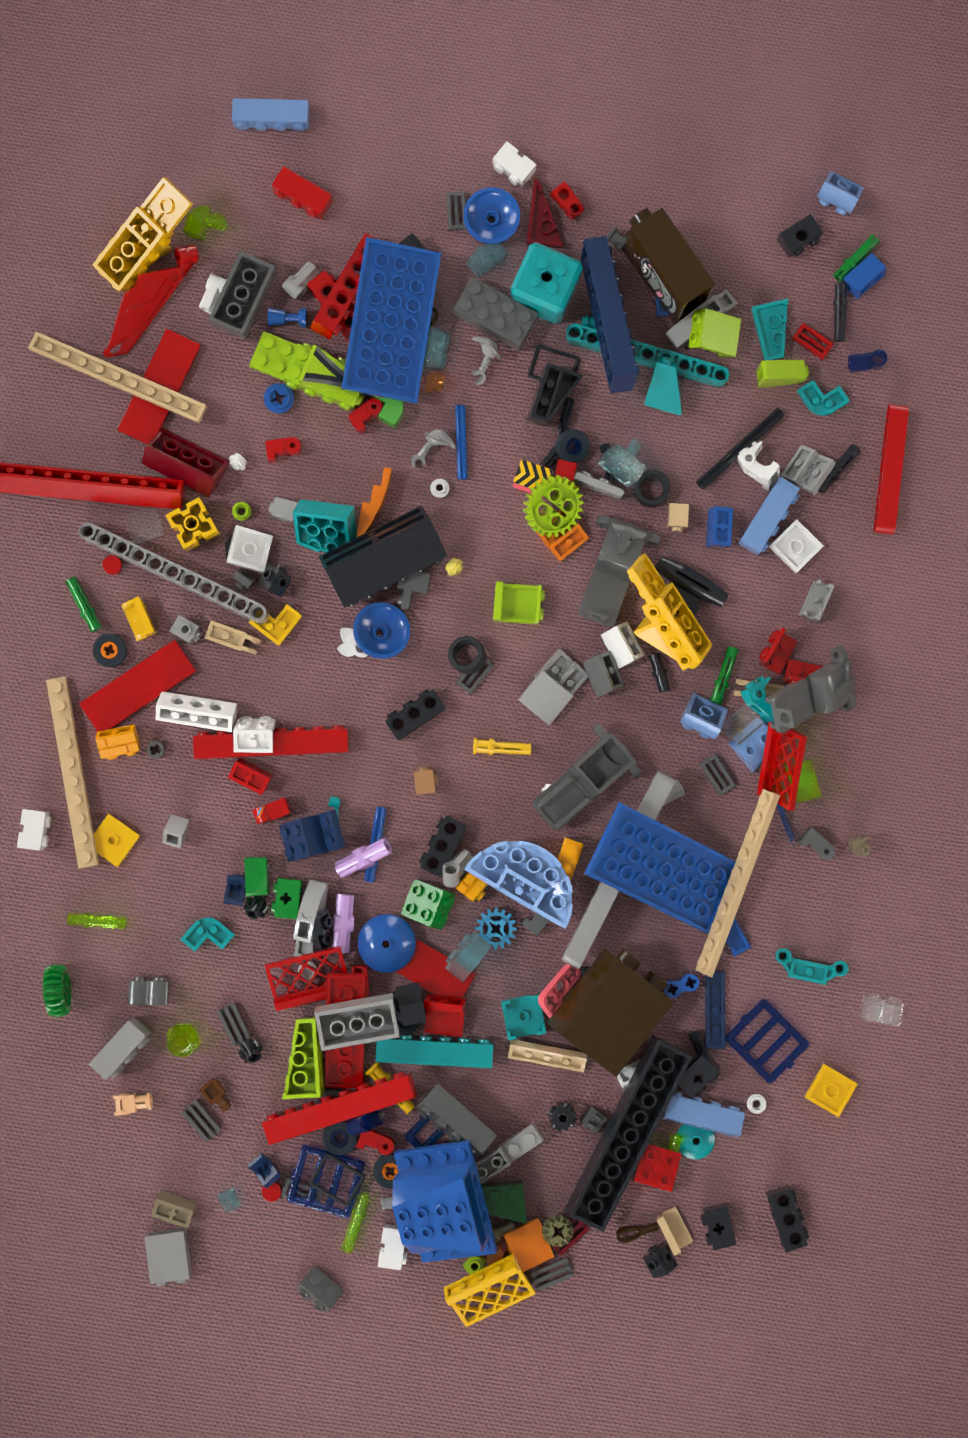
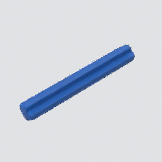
[455,405,468,480]
[364,807,386,883]

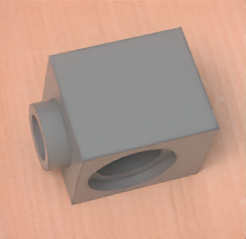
[269,497,298,524]

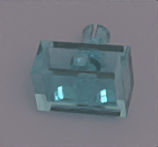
[598,439,646,487]

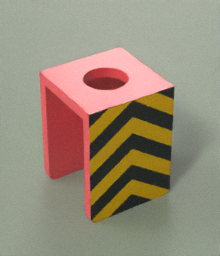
[513,460,553,498]

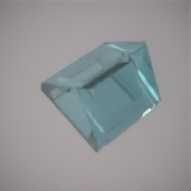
[217,1187,241,1212]

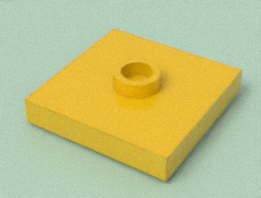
[94,814,141,867]
[804,1063,858,1118]

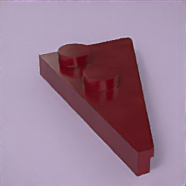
[526,178,563,249]

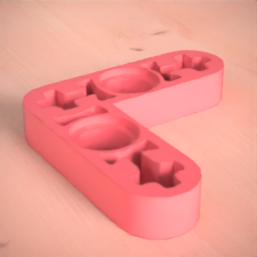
[538,964,581,1018]

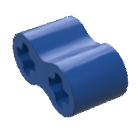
[663,973,699,998]

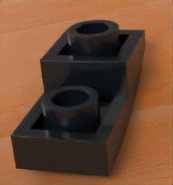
[313,909,332,952]

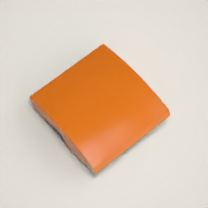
[535,507,589,562]
[503,1218,554,1272]

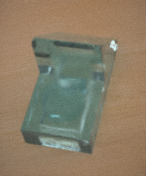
[466,243,507,278]

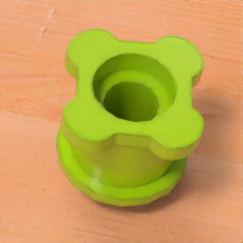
[463,1256,486,1274]

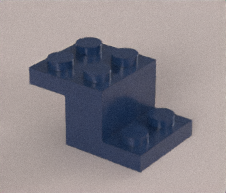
[279,809,345,862]

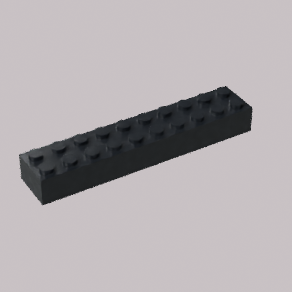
[565,1035,693,1232]

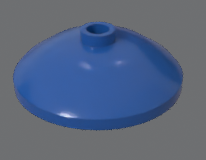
[463,187,520,244]
[353,602,410,659]
[358,914,416,973]

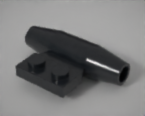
[655,556,728,615]

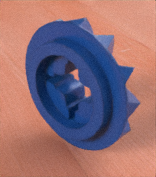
[264,383,294,414]

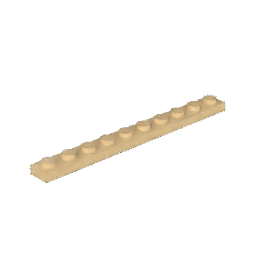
[28,332,207,424]
[46,676,99,869]
[695,789,780,977]

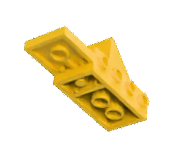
[93,177,193,291]
[627,553,713,670]

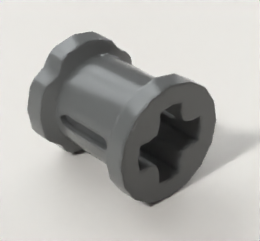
[607,227,628,252]

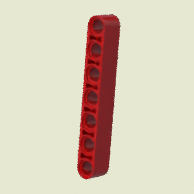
[873,404,909,535]

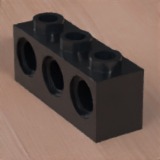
[385,689,446,741]
[419,816,467,878]
[765,1185,809,1252]

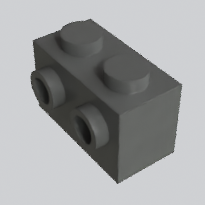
[583,651,625,698]

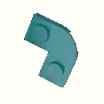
[796,380,850,416]
[180,917,235,952]

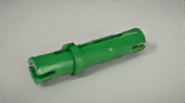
[833,234,880,283]
[65,577,102,633]
[710,646,739,704]

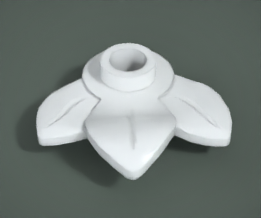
[337,628,368,658]

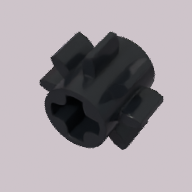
[243,896,269,920]
[238,1039,264,1063]

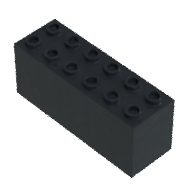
[318,505,448,608]

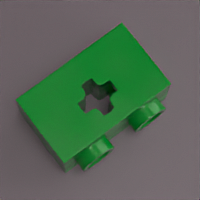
[271,878,303,919]

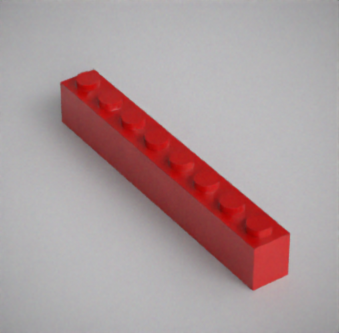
[193,725,349,760]
[262,1071,418,1145]

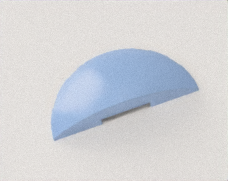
[464,841,573,929]

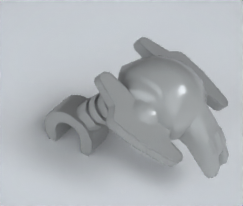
[471,336,501,385]
[411,429,455,468]

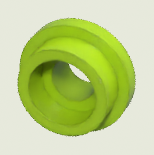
[232,502,251,521]

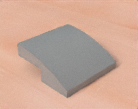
[781,445,836,495]
[534,649,588,694]
[518,670,573,725]

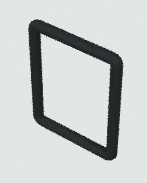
[528,345,580,381]
[309,1153,365,1206]

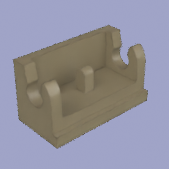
[151,1190,198,1229]

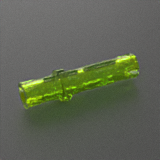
[67,913,127,930]
[341,1192,371,1253]

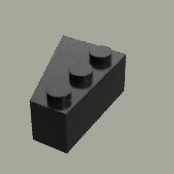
[526,363,583,426]

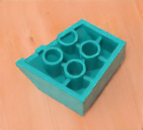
[293,499,357,553]

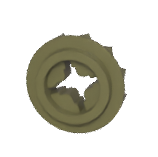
[542,1215,573,1247]

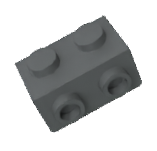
[296,1266,344,1313]

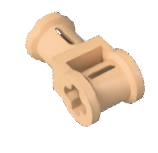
[113,1092,153,1115]

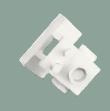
[737,441,780,492]

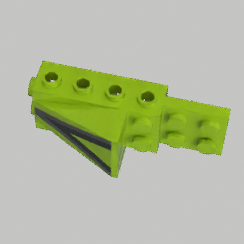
[249,331,364,411]

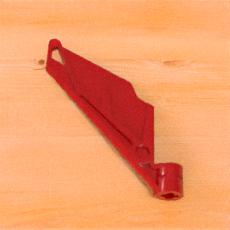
[103,244,199,358]

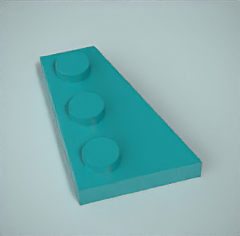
[751,298,788,360]

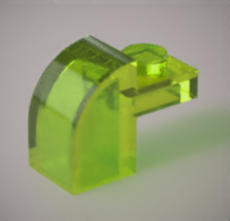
[183,206,228,241]

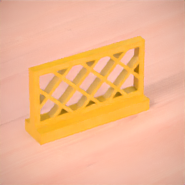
[444,1254,535,1327]

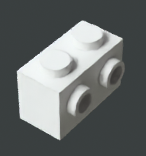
[601,622,645,669]

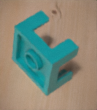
[501,993,547,1041]

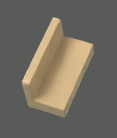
[655,1207,693,1256]

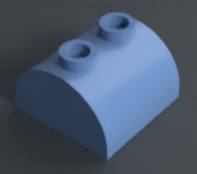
[817,170,864,215]
[680,693,728,739]
[728,719,768,773]

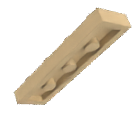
[508,1040,587,1073]

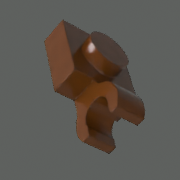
[198,1077,232,1112]

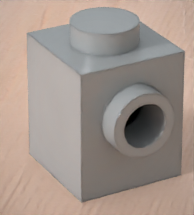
[170,615,202,645]
[162,814,189,849]

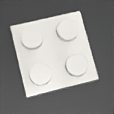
[769,519,823,574]
[226,525,273,573]

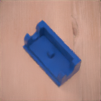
[843,253,886,299]
[706,506,733,548]

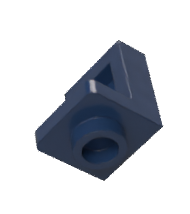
[223,874,246,906]
[248,1153,282,1189]

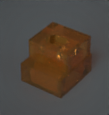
[425,371,445,395]
[486,1246,503,1266]

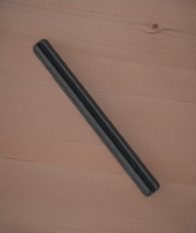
[696,408,784,490]

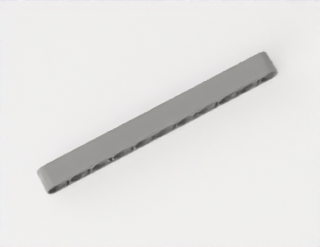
[79,522,269,624]
[561,771,675,969]

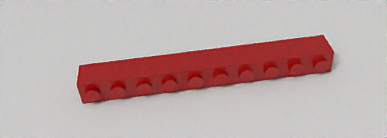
[0,462,185,510]

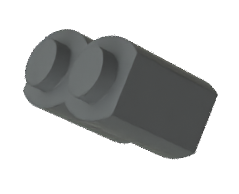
[128,977,170,1005]

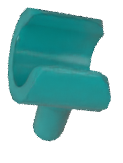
[328,796,340,820]

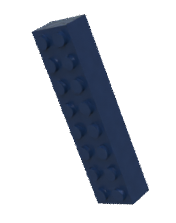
[580,236,640,394]

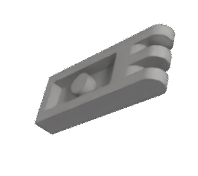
[574,471,624,500]

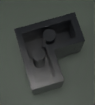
[392,982,426,1026]

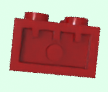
[758,627,798,675]
[783,659,823,684]
[424,994,466,1037]
[631,1144,681,1192]

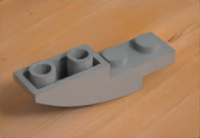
[666,289,738,349]
[293,879,329,961]
[476,1123,544,1184]

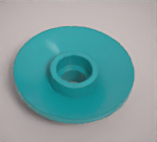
[676,1124,715,1159]

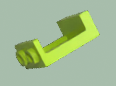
[689,308,741,358]
[493,581,545,625]

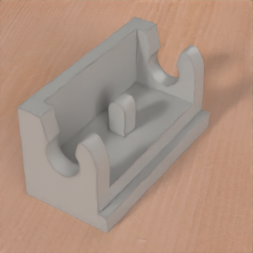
[798,580,834,623]

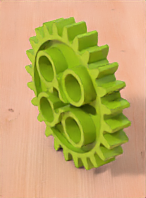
[523,475,584,538]

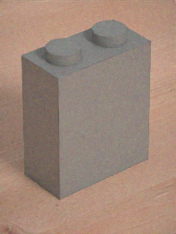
[144,1228,192,1286]

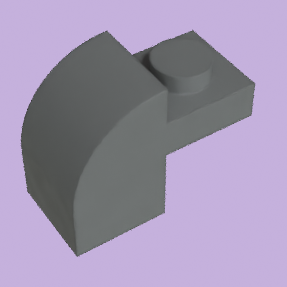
[397,572,430,611]

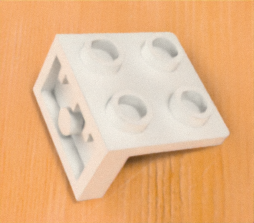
[233,716,276,753]

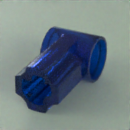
[848,350,888,373]
[346,1110,385,1135]

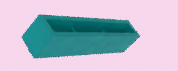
[375,1035,493,1068]

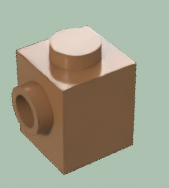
[414,766,439,795]

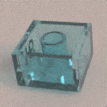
[445,932,492,982]

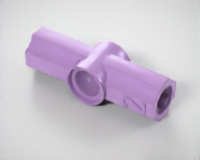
[335,838,392,878]
[332,893,354,954]

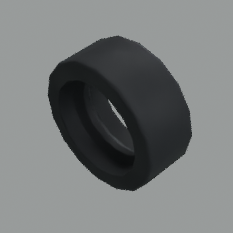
[634,470,670,507]
[448,636,486,674]

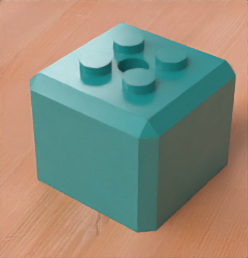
[510,242,583,324]

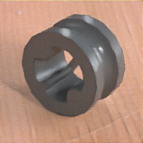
[147,741,165,759]

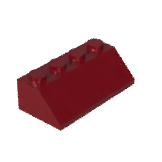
[141,428,230,497]

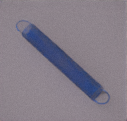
[777,804,796,847]

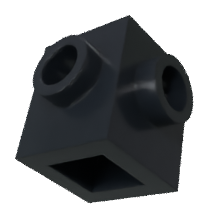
[257,565,292,597]
[548,1102,577,1132]
[643,1244,678,1278]

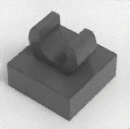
[233,569,258,592]
[580,1106,607,1134]

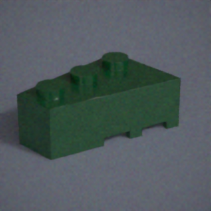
[481,1180,526,1223]

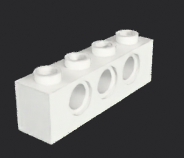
[156,692,237,732]

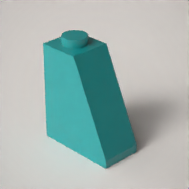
[644,356,682,415]

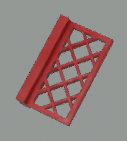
[757,722,807,811]
[265,946,348,1011]

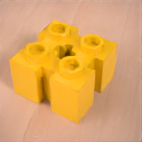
[165,497,220,552]

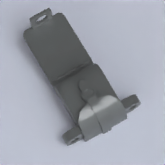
[578,515,661,627]
[765,646,857,733]
[532,723,642,831]

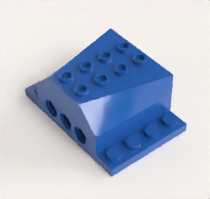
[392,1140,498,1263]

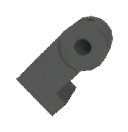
[796,827,835,860]
[521,913,549,936]

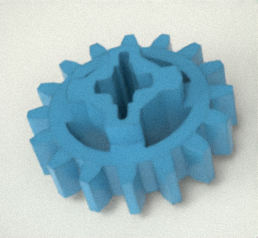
[475,907,517,950]

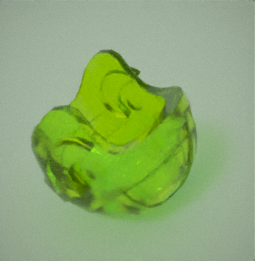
[166,1023,201,1057]

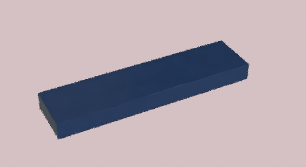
[705,971,725,1049]

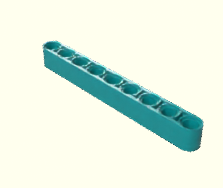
[565,323,729,387]

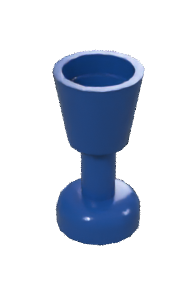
[268,307,307,327]

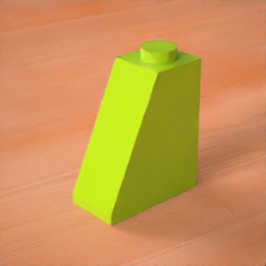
[756,360,809,389]

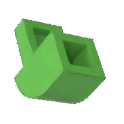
[370,395,404,429]

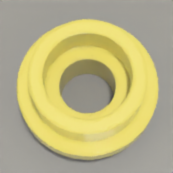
[445,558,463,576]

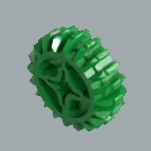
[42,964,72,1017]

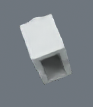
[493,142,536,188]
[17,809,52,851]
[378,1224,407,1270]

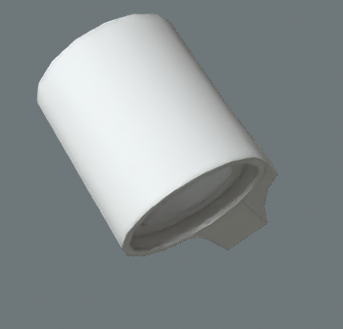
[199,273,227,314]

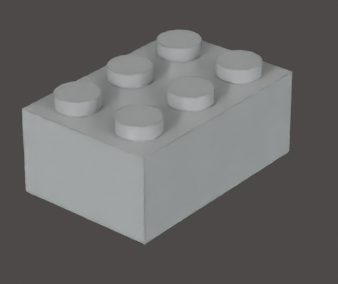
[88,1017,152,1080]

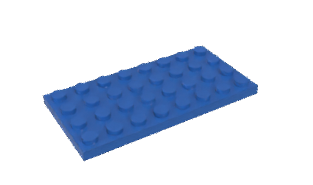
[341,237,441,404]
[584,802,736,934]

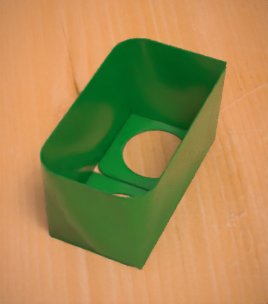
[244,857,269,897]

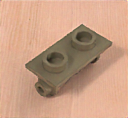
[845,836,871,856]

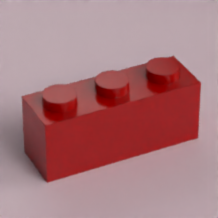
[272,166,333,220]

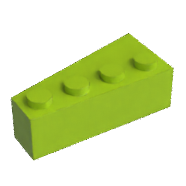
[282,1016,325,1099]

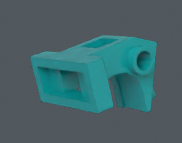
[740,676,774,724]

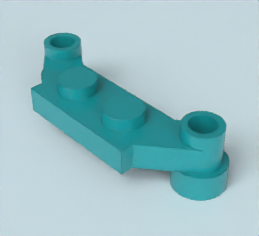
[775,948,849,985]

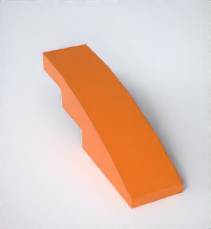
[356,467,392,537]

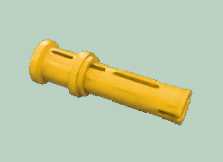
[473,737,531,756]
[365,1062,415,1114]

